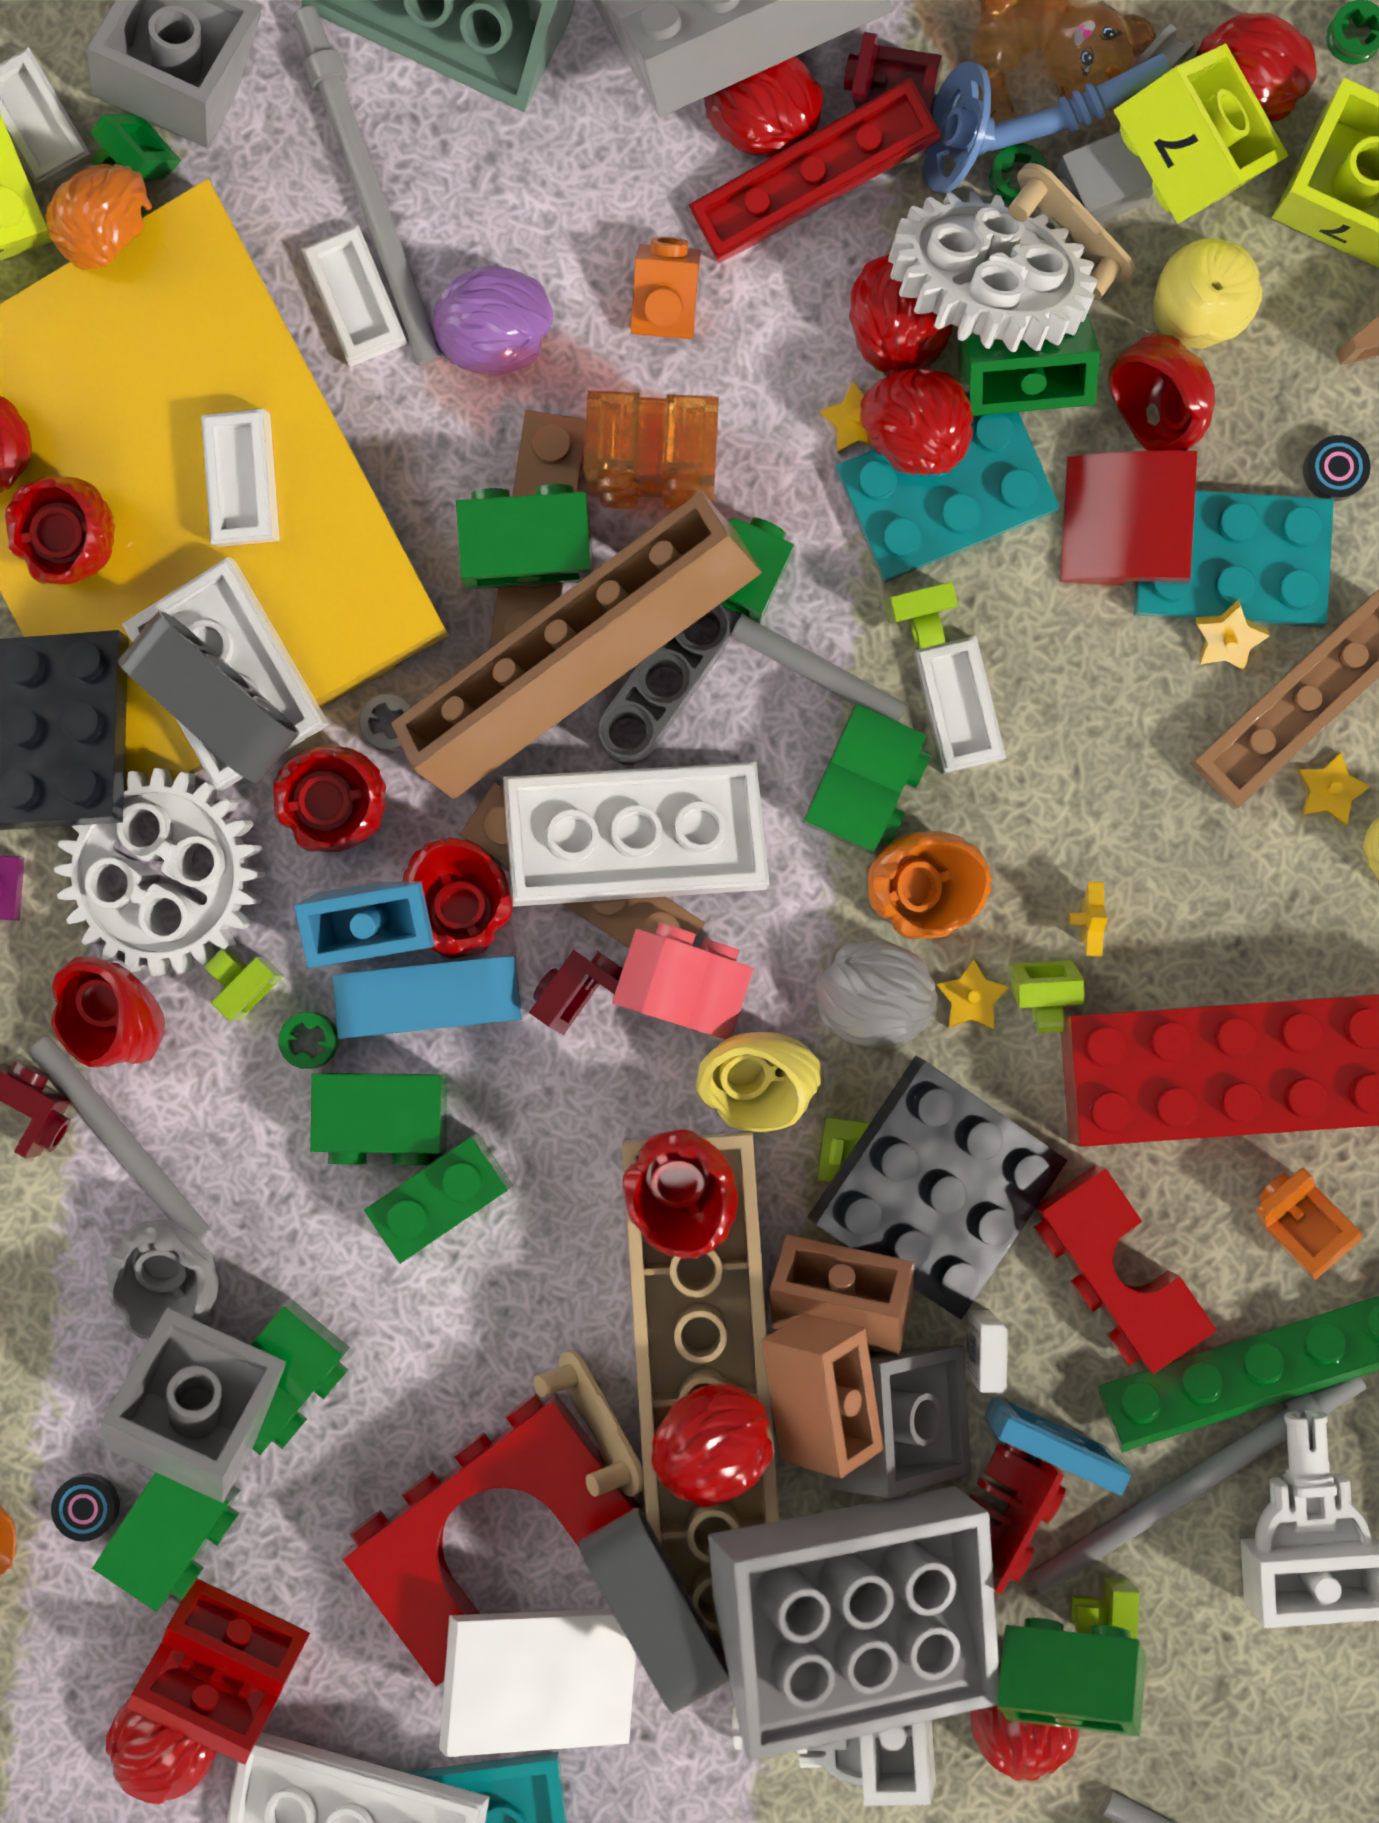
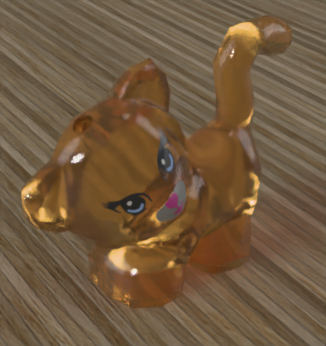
[973,0,1156,123]

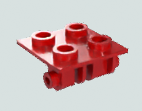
[969,1443,1066,1595]

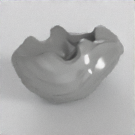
[815,941,937,1048]
[106,1219,219,1340]

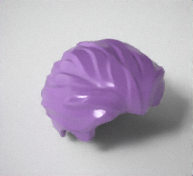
[433,266,553,375]

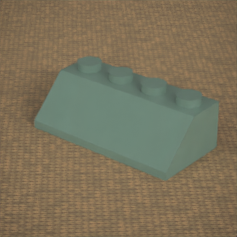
[301,0,575,112]

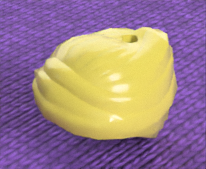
[1153,238,1262,349]
[695,1032,823,1132]

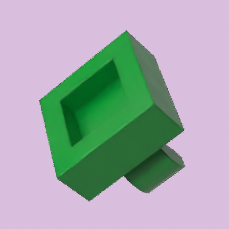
[90,114,181,184]

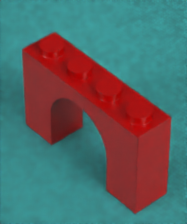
[342,1393,646,1687]

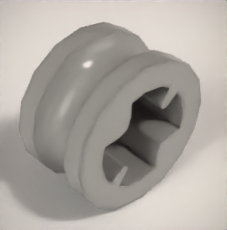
[1133,23,1195,69]
[359,693,412,753]

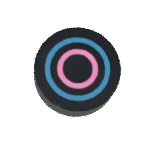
[1303,435,1371,502]
[51,1473,120,1542]

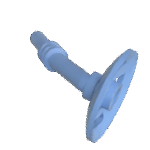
[922,53,1171,193]

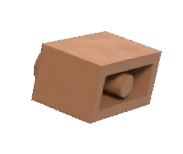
[770,1234,914,1357]
[762,1313,883,1479]

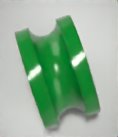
[1326,0,1379,65]
[989,143,1048,206]
[278,1012,339,1069]

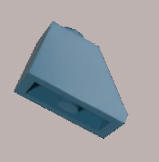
[294,881,435,968]

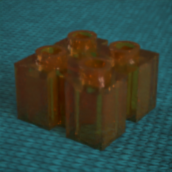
[583,390,719,511]

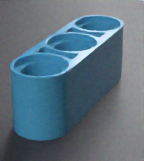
[332,956,522,1039]

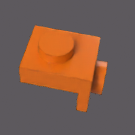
[631,236,701,339]
[1256,1167,1363,1281]

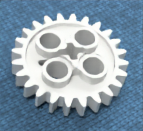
[888,191,1097,352]
[54,768,265,976]

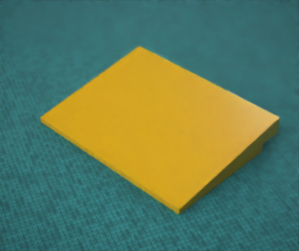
[0,178,450,790]

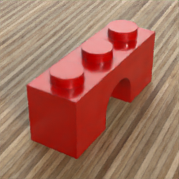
[1033,1164,1217,1374]

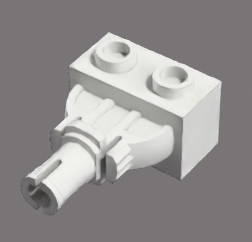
[1240,1410,1379,1628]
[732,1706,936,1806]

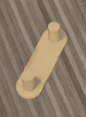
[1008,163,1135,300]
[533,1350,644,1497]

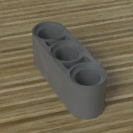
[599,604,730,765]
[117,610,300,784]
[578,1507,730,1714]

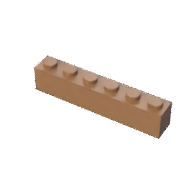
[391,491,762,799]

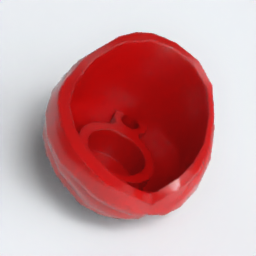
[1108,333,1215,451]
[51,957,165,1068]

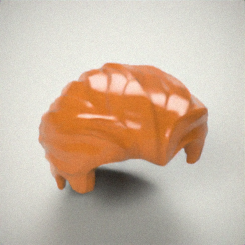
[44,164,152,270]
[868,831,992,939]

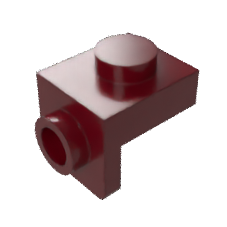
[844,32,943,116]
[528,949,623,1035]
[0,1059,71,1159]

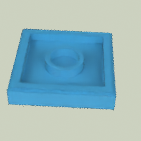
[984,1396,1131,1496]

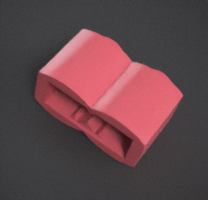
[612,922,754,1040]

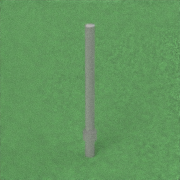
[293,6,442,367]
[1028,1377,1367,1596]

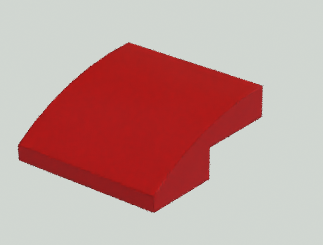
[1060,450,1198,586]
[127,1579,310,1765]

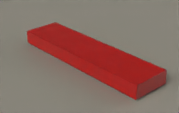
[688,78,941,263]

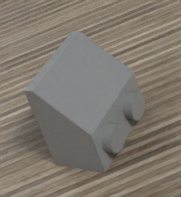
[86,0,261,148]
[100,1307,286,1503]
[828,1345,971,1498]

